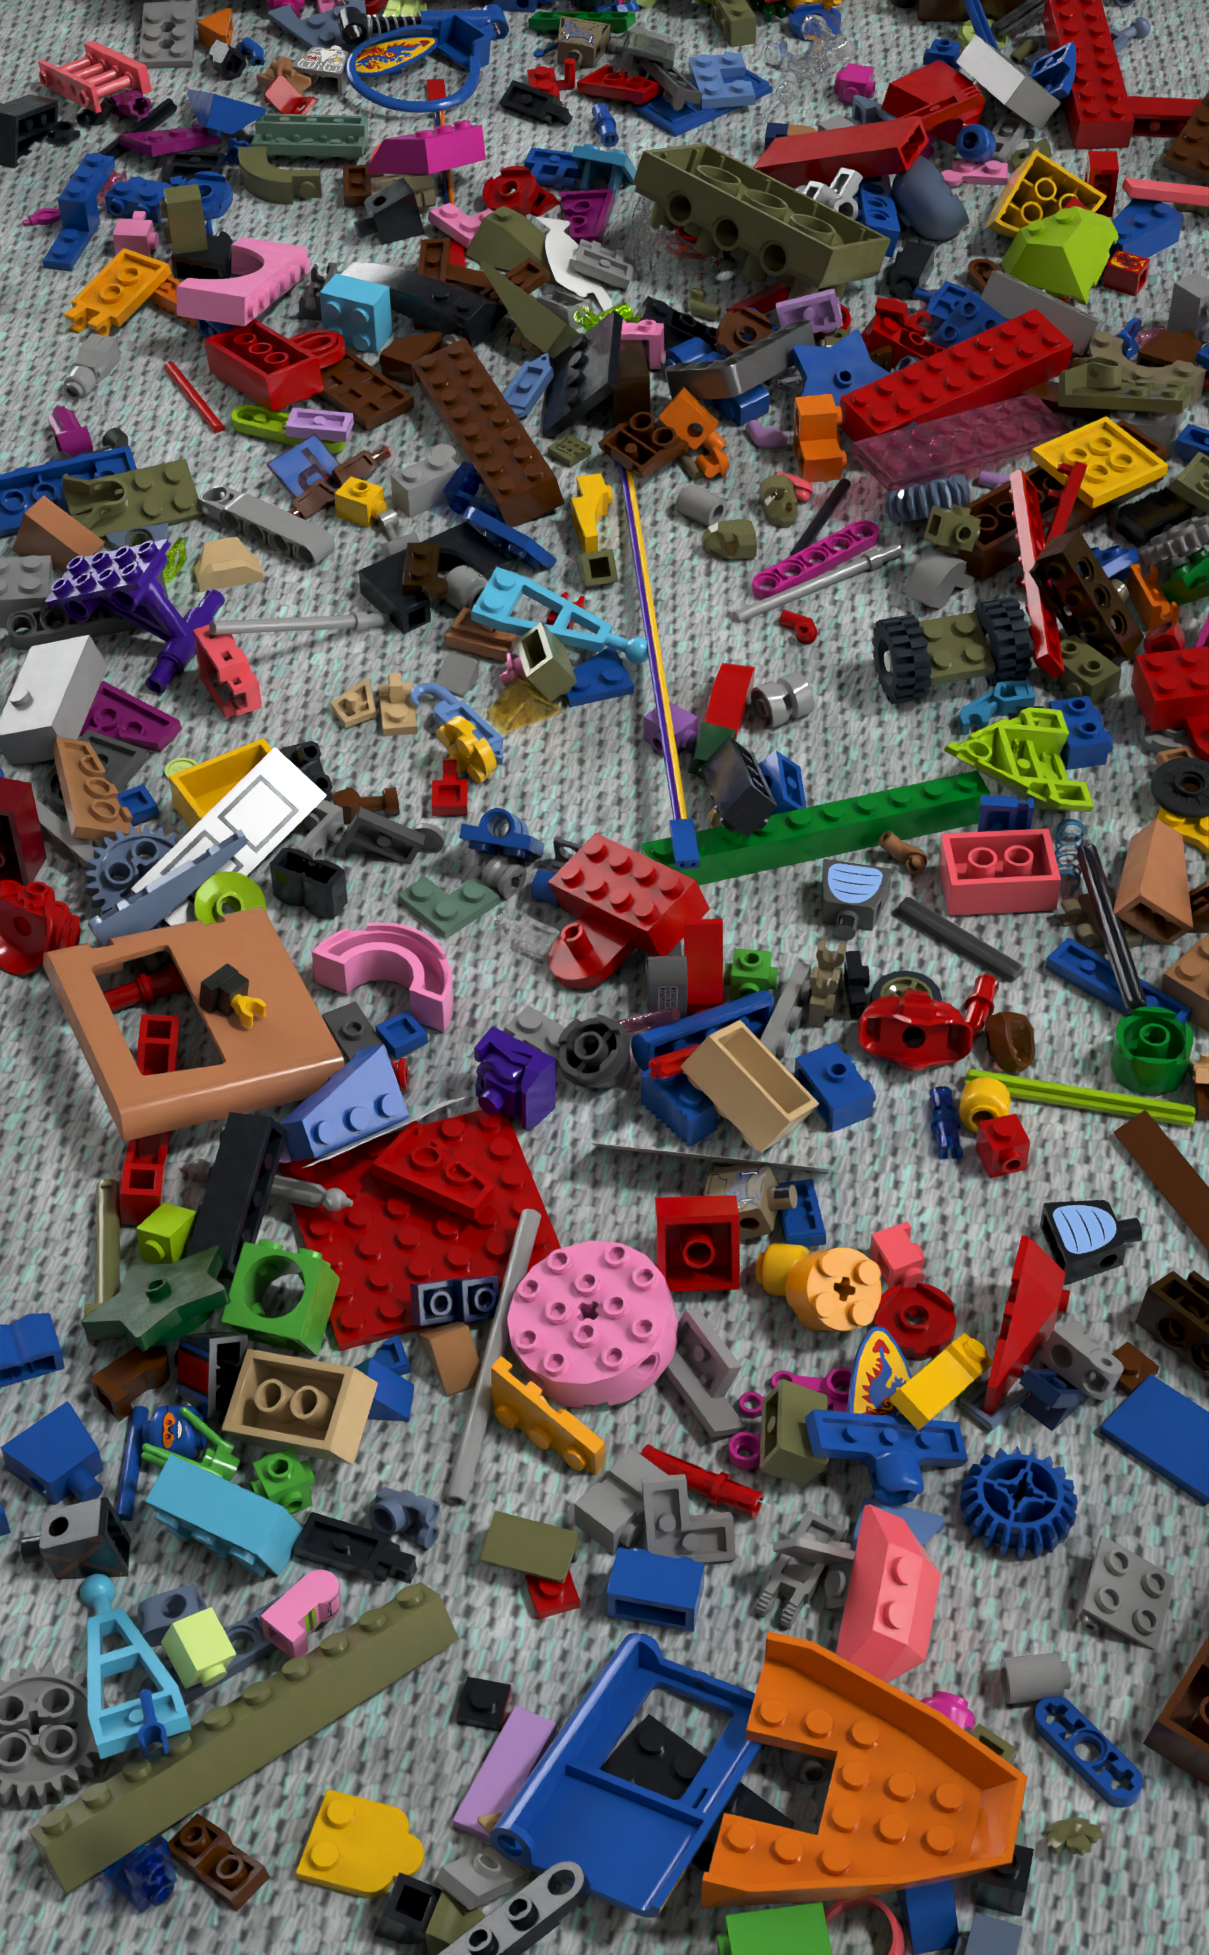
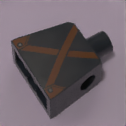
[21,1497,131,1580]

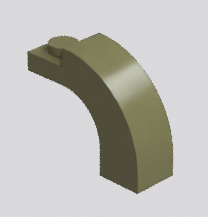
[238,146,322,205]

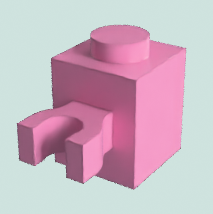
[113,211,159,257]

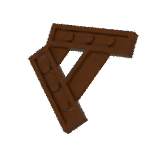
[413,238,550,330]

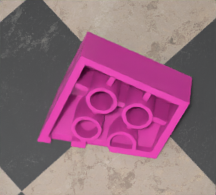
[367,120,486,175]

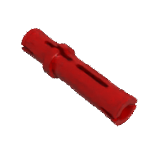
[640,1444,764,1519]

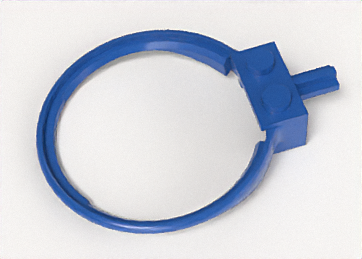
[346,12,496,113]

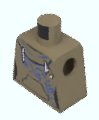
[557,16,610,72]
[703,1162,798,1240]

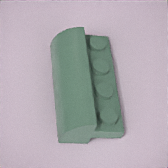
[251,113,368,160]

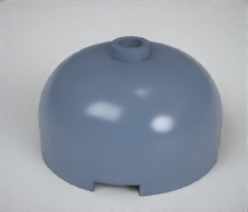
[892,155,969,241]

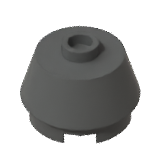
[558,1014,631,1090]

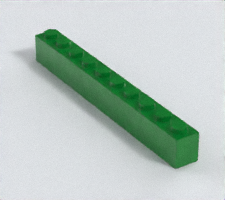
[641,770,991,886]

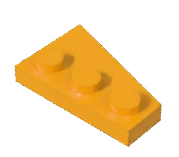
[491,1356,605,1475]

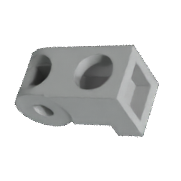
[1038,1320,1124,1400]

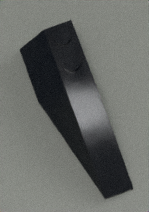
[341,262,508,347]

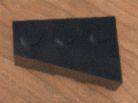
[0,94,58,169]

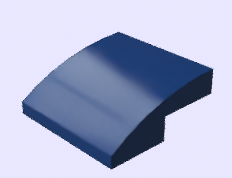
[1029,41,1076,100]

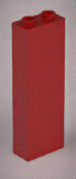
[753,116,929,188]

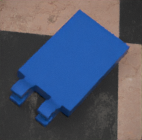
[1100,1374,1209,1506]

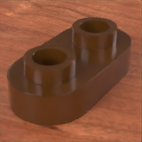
[967,259,1001,295]

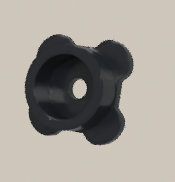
[47,121,81,145]

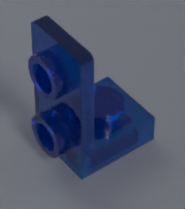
[443,461,504,523]
[102,1835,177,1914]

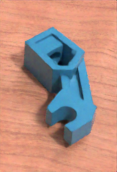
[958,680,1035,734]

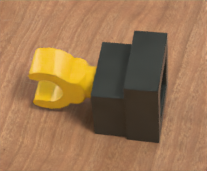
[199,963,267,1027]

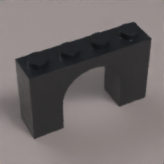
[359,521,511,634]

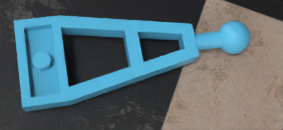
[470,567,649,664]
[80,1574,191,1759]

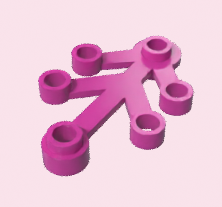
[729,1367,852,1470]

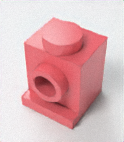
[869,1221,925,1288]

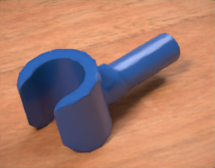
[138,1689,169,1759]

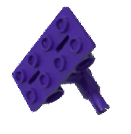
[45,539,225,693]

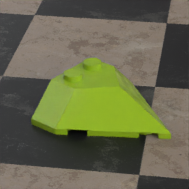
[1001,206,1119,305]
[944,707,1094,812]

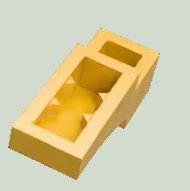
[571,473,613,554]
[889,1333,993,1431]

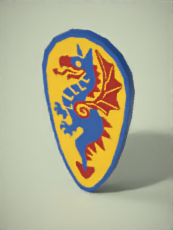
[356,36,439,78]
[847,1326,913,1465]

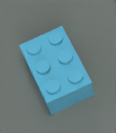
[145,1454,303,1577]

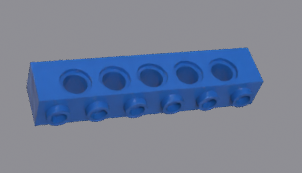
[852,175,900,258]

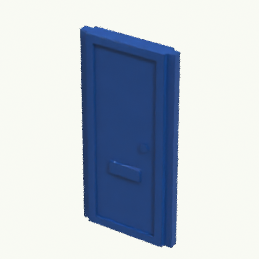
[633,69,773,137]

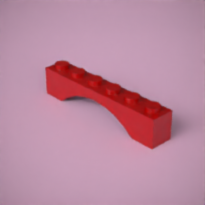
[120,1014,180,1225]

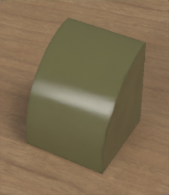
[575,549,618,587]
[425,1890,486,1955]

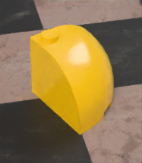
[986,150,1107,239]

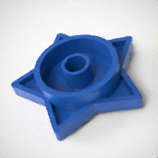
[790,329,891,406]

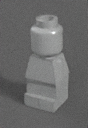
[64,333,121,400]

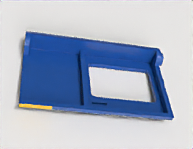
[489,1633,764,1918]

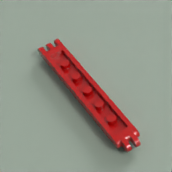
[894,85,985,132]

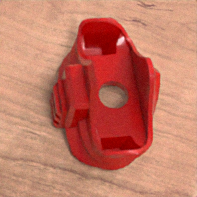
[858,989,973,1072]

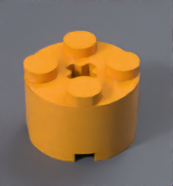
[785,1247,881,1332]

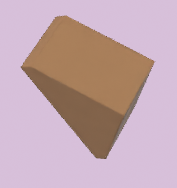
[416,1321,481,1397]

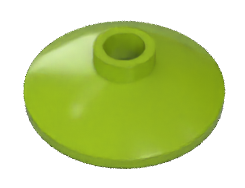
[194,871,266,925]

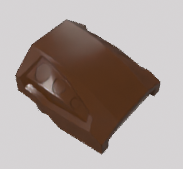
[598,412,689,478]

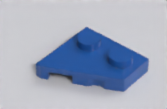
[564,647,634,708]

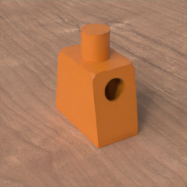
[658,387,727,452]

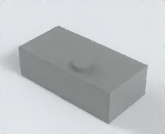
[956,34,1061,130]
[0,635,108,765]

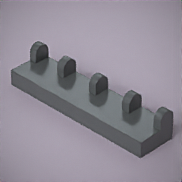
[638,59,703,110]

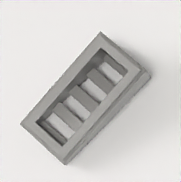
[536,290,595,330]

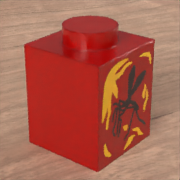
[1101,250,1150,296]

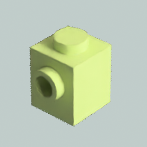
[161,1607,236,1689]

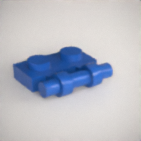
[524,147,582,191]

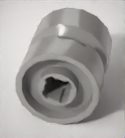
[751,672,814,729]

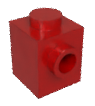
[975,1113,1031,1179]

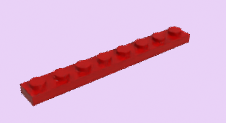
[1009,469,1065,678]

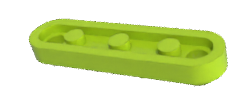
[231,405,346,454]

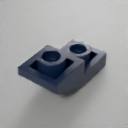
[410,1275,499,1326]

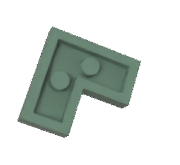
[398,877,500,939]

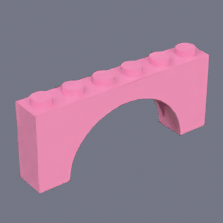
[177,237,311,326]

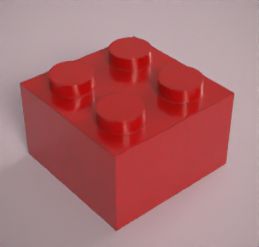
[655,1195,740,1292]

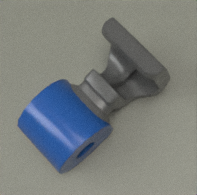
[531,837,582,907]

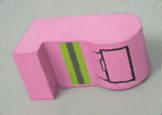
[261,1569,341,1659]

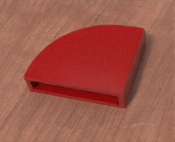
[881,60,985,146]

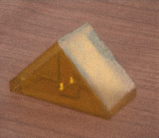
[487,676,563,735]

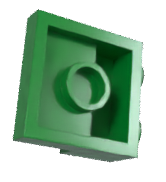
[1160,548,1209,606]

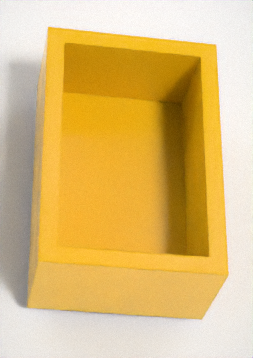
[169,738,272,829]

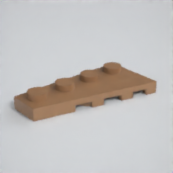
[52,736,142,842]

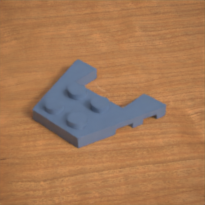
[268,0,369,51]

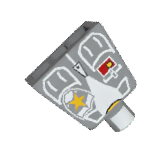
[293,45,349,96]

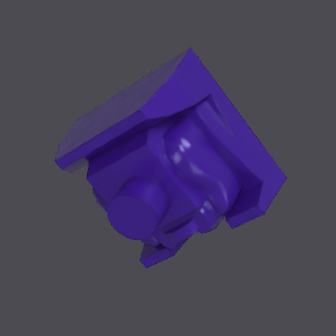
[474,1026,556,1130]

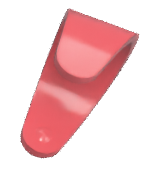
[824,1896,905,1955]

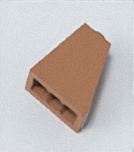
[12,496,105,572]

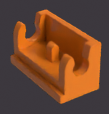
[1127,564,1180,632]

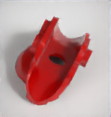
[0,880,81,976]

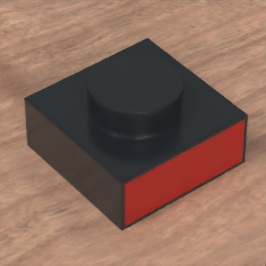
[456,1676,512,1732]

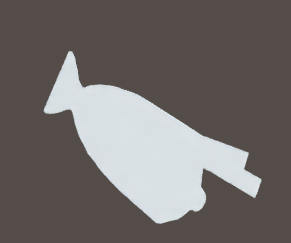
[536,217,612,315]
[302,1096,469,1168]

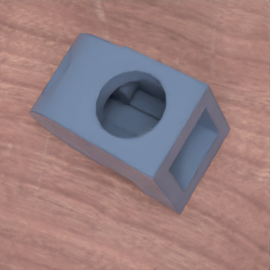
[137,1584,207,1647]

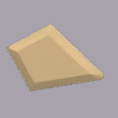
[330,678,376,728]

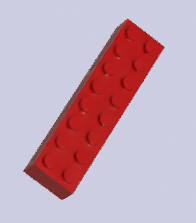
[1042,0,1135,149]
[838,308,1074,462]

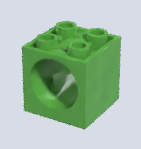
[221,1239,340,1356]
[716,1902,833,1955]

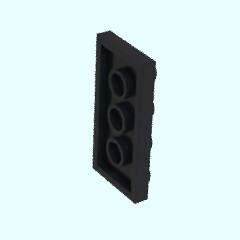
[600,1714,794,1872]

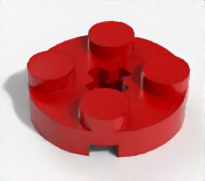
[482,166,539,216]
[874,1283,957,1361]

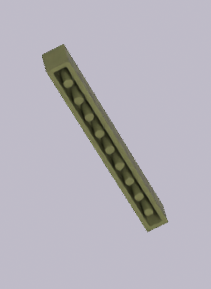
[28,1582,459,1893]

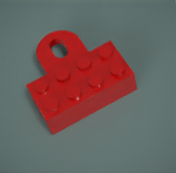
[204,319,346,412]

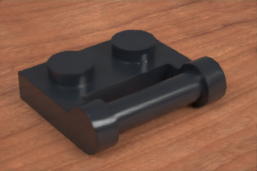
[162,151,226,185]

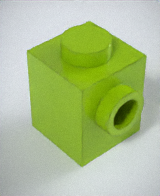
[136,1202,198,1264]

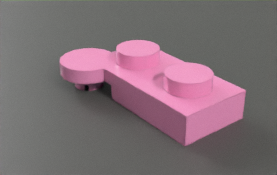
[941,159,1008,186]

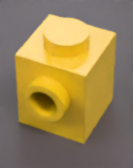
[334,476,387,528]

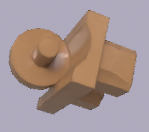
[256,57,312,97]

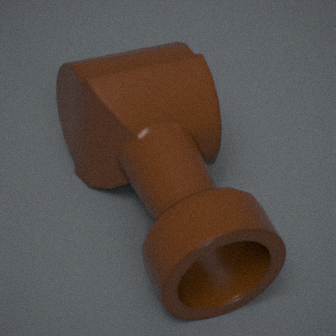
[333,787,400,824]

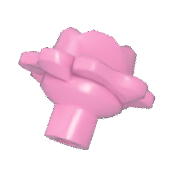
[499,653,531,689]

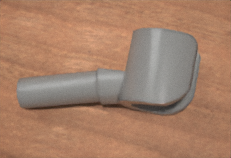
[378,508,399,541]

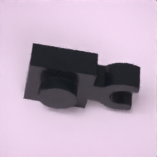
[843,951,870,1019]

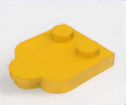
[296,1789,425,1898]

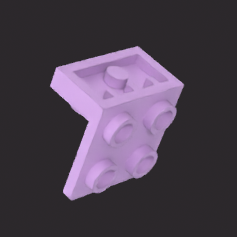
[776,288,843,333]

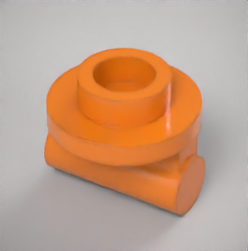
[695,446,730,478]

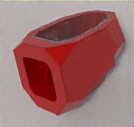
[1143,621,1186,654]

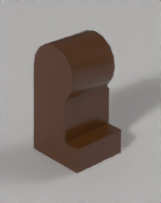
[90,1345,171,1422]

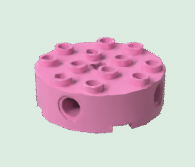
[507,1241,678,1408]

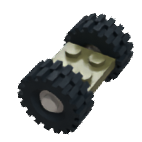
[872,597,1032,704]

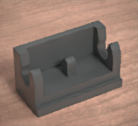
[297,262,338,321]

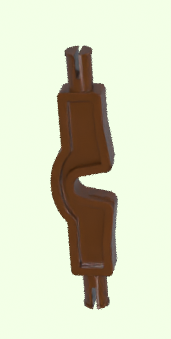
[287,444,389,520]

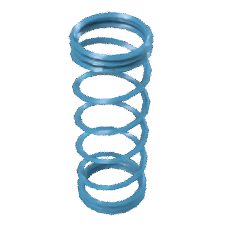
[1055,819,1085,891]

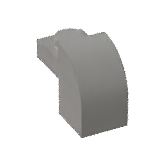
[903,548,975,609]

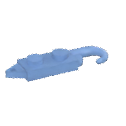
[503,353,554,419]
[409,683,504,765]

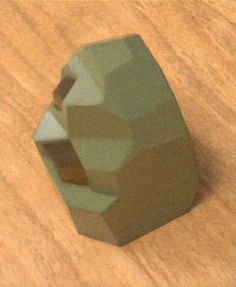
[759,474,798,528]
[701,519,757,560]

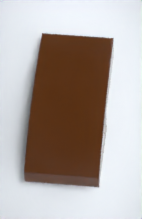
[164,1813,270,1912]

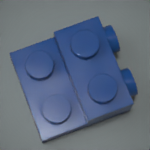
[105,176,171,224]

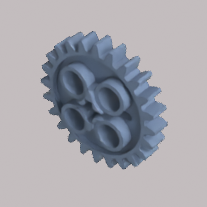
[85,824,177,929]

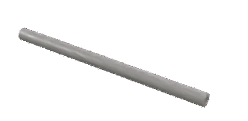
[445,1209,541,1505]

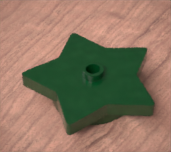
[81,1246,231,1351]

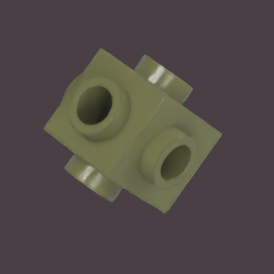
[924,504,981,554]

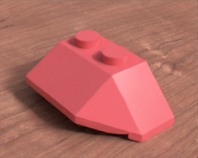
[836,1504,941,1683]

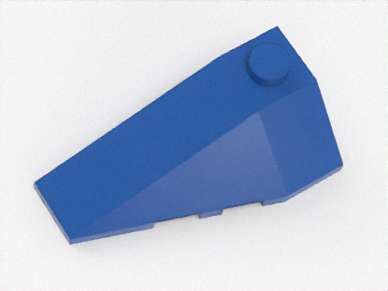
[187,89,266,138]

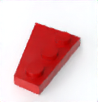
[577,64,659,105]
[371,1120,495,1221]

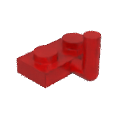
[527,58,575,100]

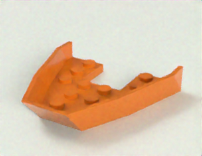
[701,1631,1028,1908]

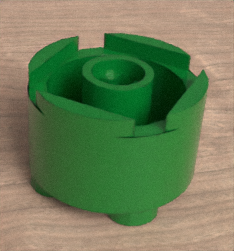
[1111,1006,1194,1094]

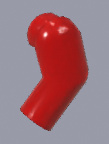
[779,610,818,644]

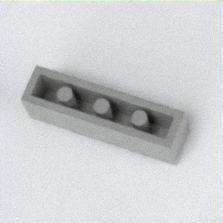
[980,270,1105,358]

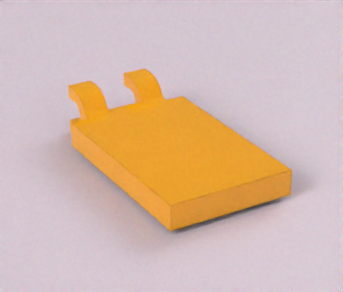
[64,248,172,337]

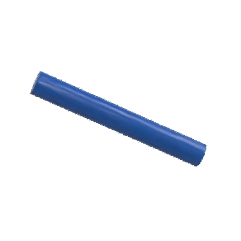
[116,1406,149,1521]

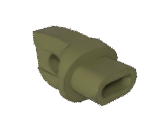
[1010,138,1052,171]

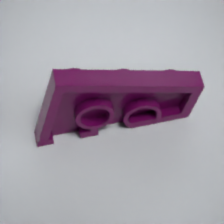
[120,124,220,157]
[560,189,616,245]
[79,681,182,752]

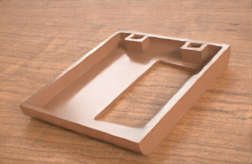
[43,907,345,1142]

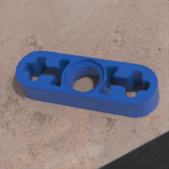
[1033,1696,1143,1808]

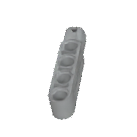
[199,485,335,569]

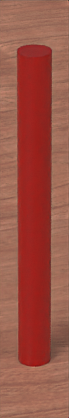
[164,361,225,434]

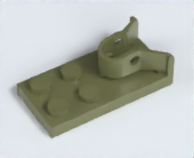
[1058,356,1194,413]
[62,459,203,540]

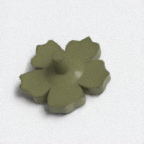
[1045,1817,1103,1856]

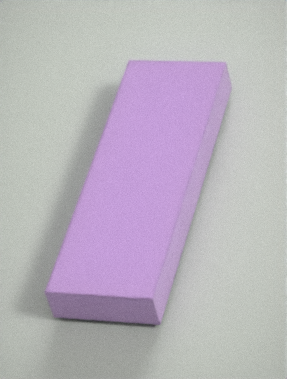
[452,1705,557,1843]

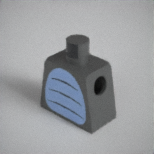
[821,859,892,941]

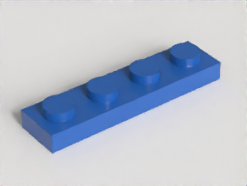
[1045,937,1192,1025]

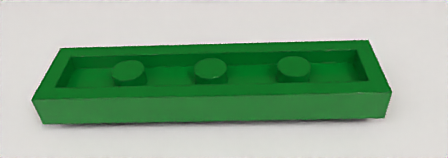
[528,12,636,34]

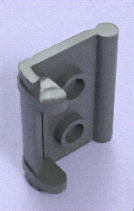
[620,32,676,72]

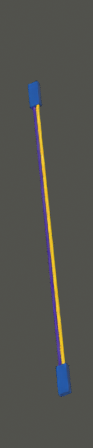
[610,429,699,870]

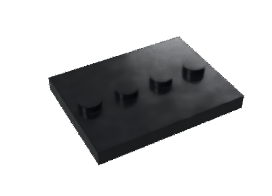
[542,310,623,439]

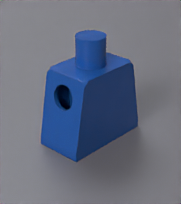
[1,1401,104,1505]

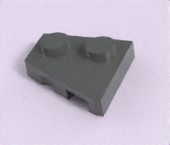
[333,807,426,864]

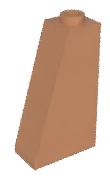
[1113,819,1193,945]

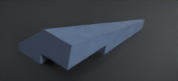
[88,829,248,947]

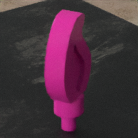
[22,208,61,226]

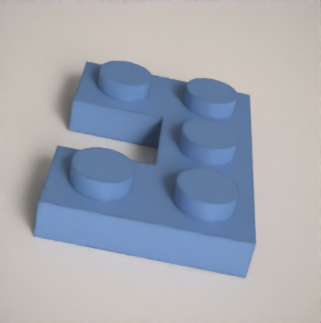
[688,52,756,109]

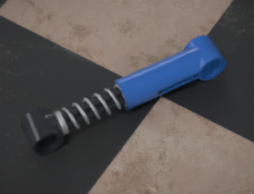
[337,4,509,45]

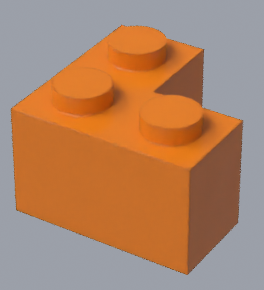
[793,394,847,483]

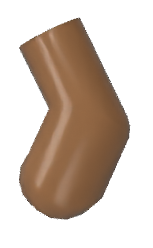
[878,830,928,874]

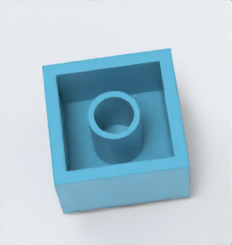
[320,273,393,353]

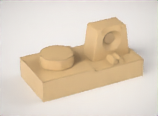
[378,673,418,736]

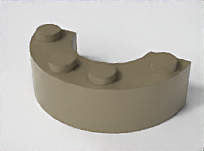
[1088,330,1206,407]

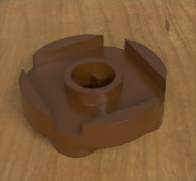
[715,309,773,358]

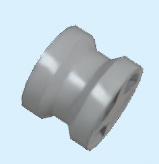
[482,854,527,899]

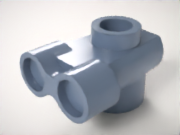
[369,1487,440,1549]

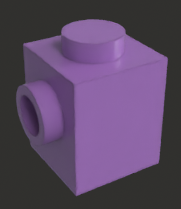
[644,701,698,755]

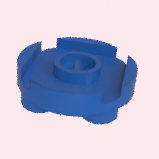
[789,3,841,41]
[182,171,233,219]

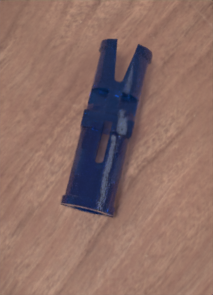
[929,1086,963,1160]

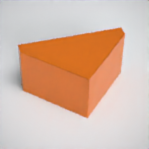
[197,8,234,48]

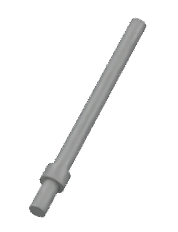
[732,544,902,623]
[209,611,390,635]

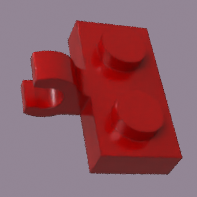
[875,297,932,337]

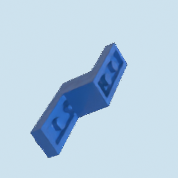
[42,153,115,271]

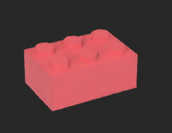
[938,828,1061,916]

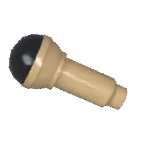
[508,327,537,355]

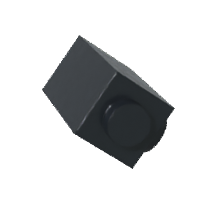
[886,241,935,300]

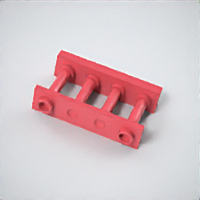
[38,41,152,113]

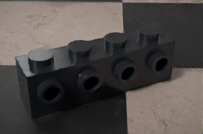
[701,736,777,838]
[186,1112,288,1280]

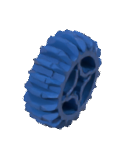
[959,1446,1078,1561]

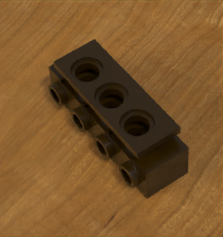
[1029,529,1144,664]
[1135,1271,1209,1379]

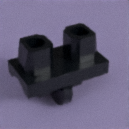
[279,740,333,801]

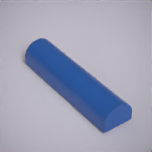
[631,990,774,1072]

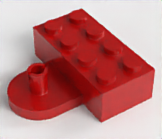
[1131,646,1209,763]
[548,833,710,989]

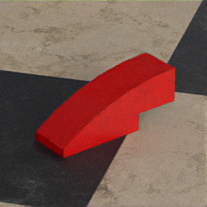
[704,663,755,740]

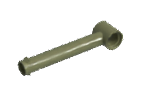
[84,1179,125,1341]

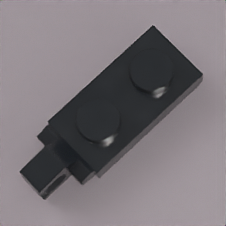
[499,80,573,126]
[293,1512,417,1584]

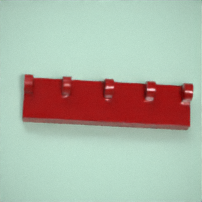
[1016,461,1088,587]

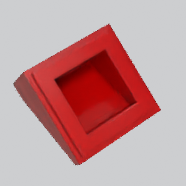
[530,187,560,217]

